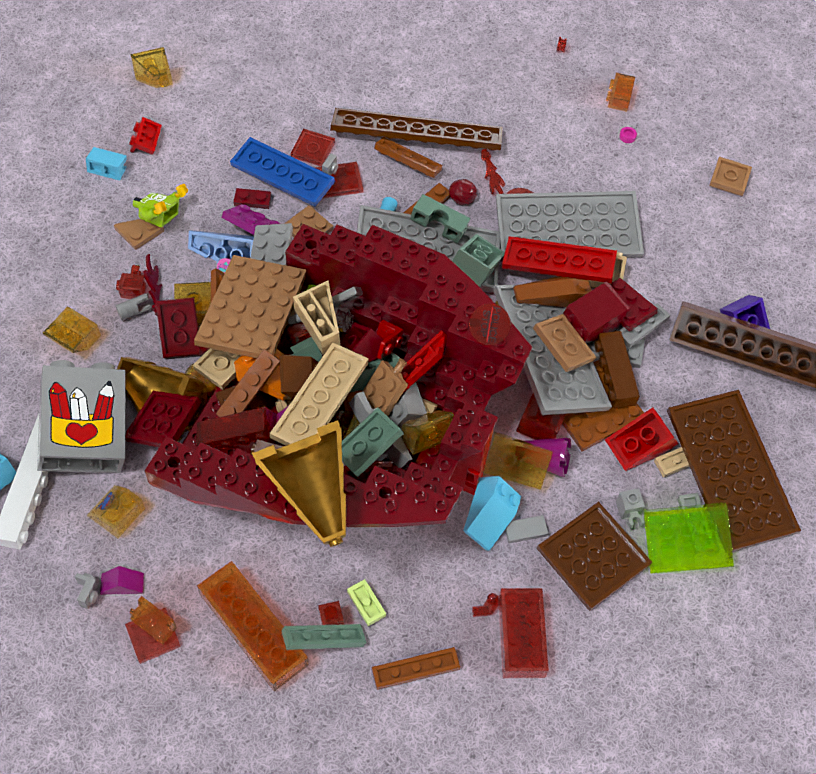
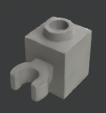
[615,488,645,529]

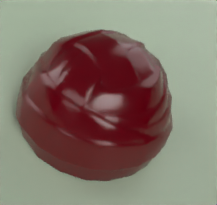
[449,179,477,205]

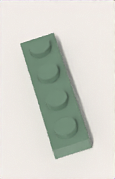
[282,624,367,650]

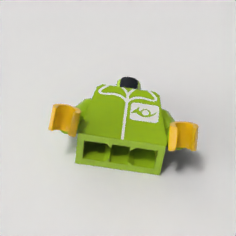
[133,184,188,228]

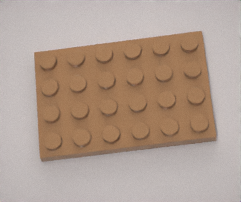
[194,255,307,358]

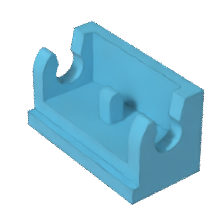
[86,147,127,181]

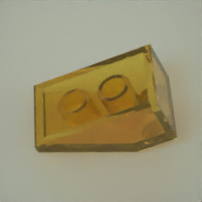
[483,432,552,490]

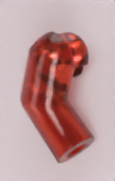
[472,593,499,617]

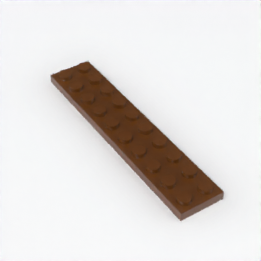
[330,107,503,151]

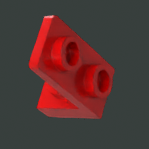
[377,320,403,360]

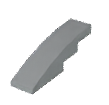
[349,392,412,469]

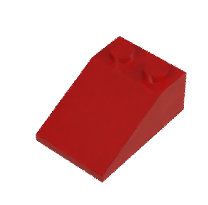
[605,407,679,471]

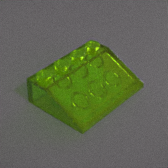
[643,502,734,574]

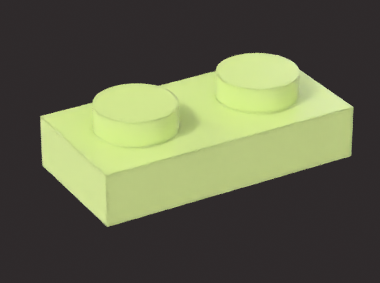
[347,579,386,626]

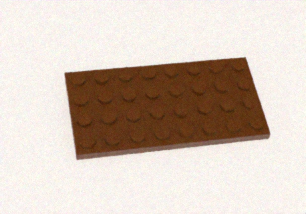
[667,389,801,554]

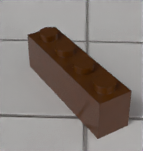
[594,331,640,408]

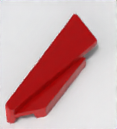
[401,330,447,393]

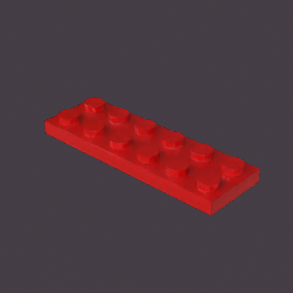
[502,236,617,283]

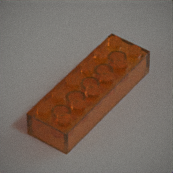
[197,561,309,692]

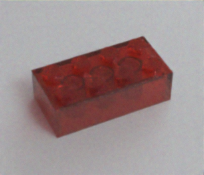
[498,588,549,678]

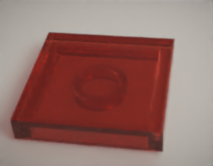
[290,128,335,167]
[125,608,181,664]

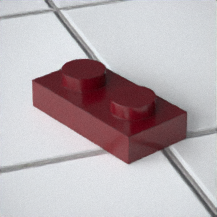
[233,188,271,209]

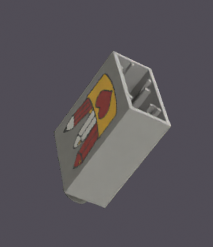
[37,360,125,473]

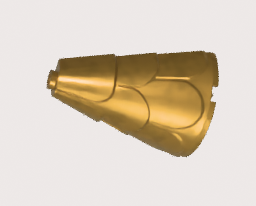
[116,357,207,442]
[252,420,346,547]

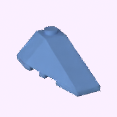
[188,230,254,264]

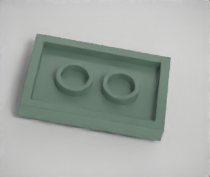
[342,407,404,477]

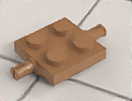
[362,358,408,416]

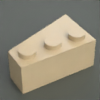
[293,281,340,354]

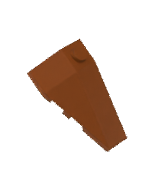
[513,276,591,307]

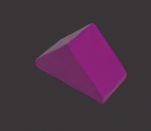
[100,566,144,595]

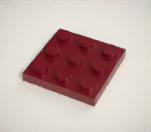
[125,390,201,447]

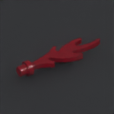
[143,254,162,316]

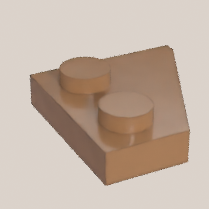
[114,219,164,250]

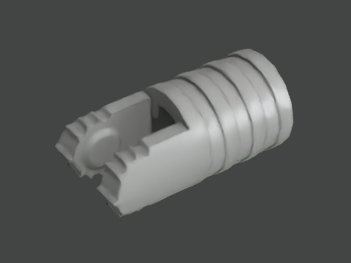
[115,293,152,321]

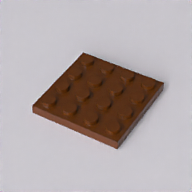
[536,501,652,611]

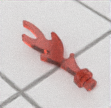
[481,149,505,195]

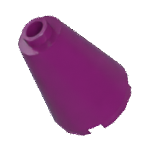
[516,438,571,477]

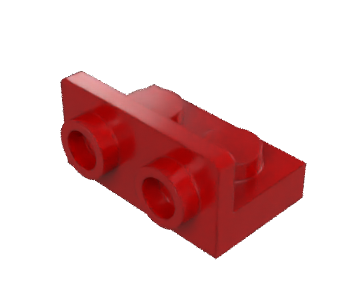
[129,117,162,155]

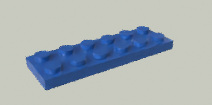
[230,137,335,207]

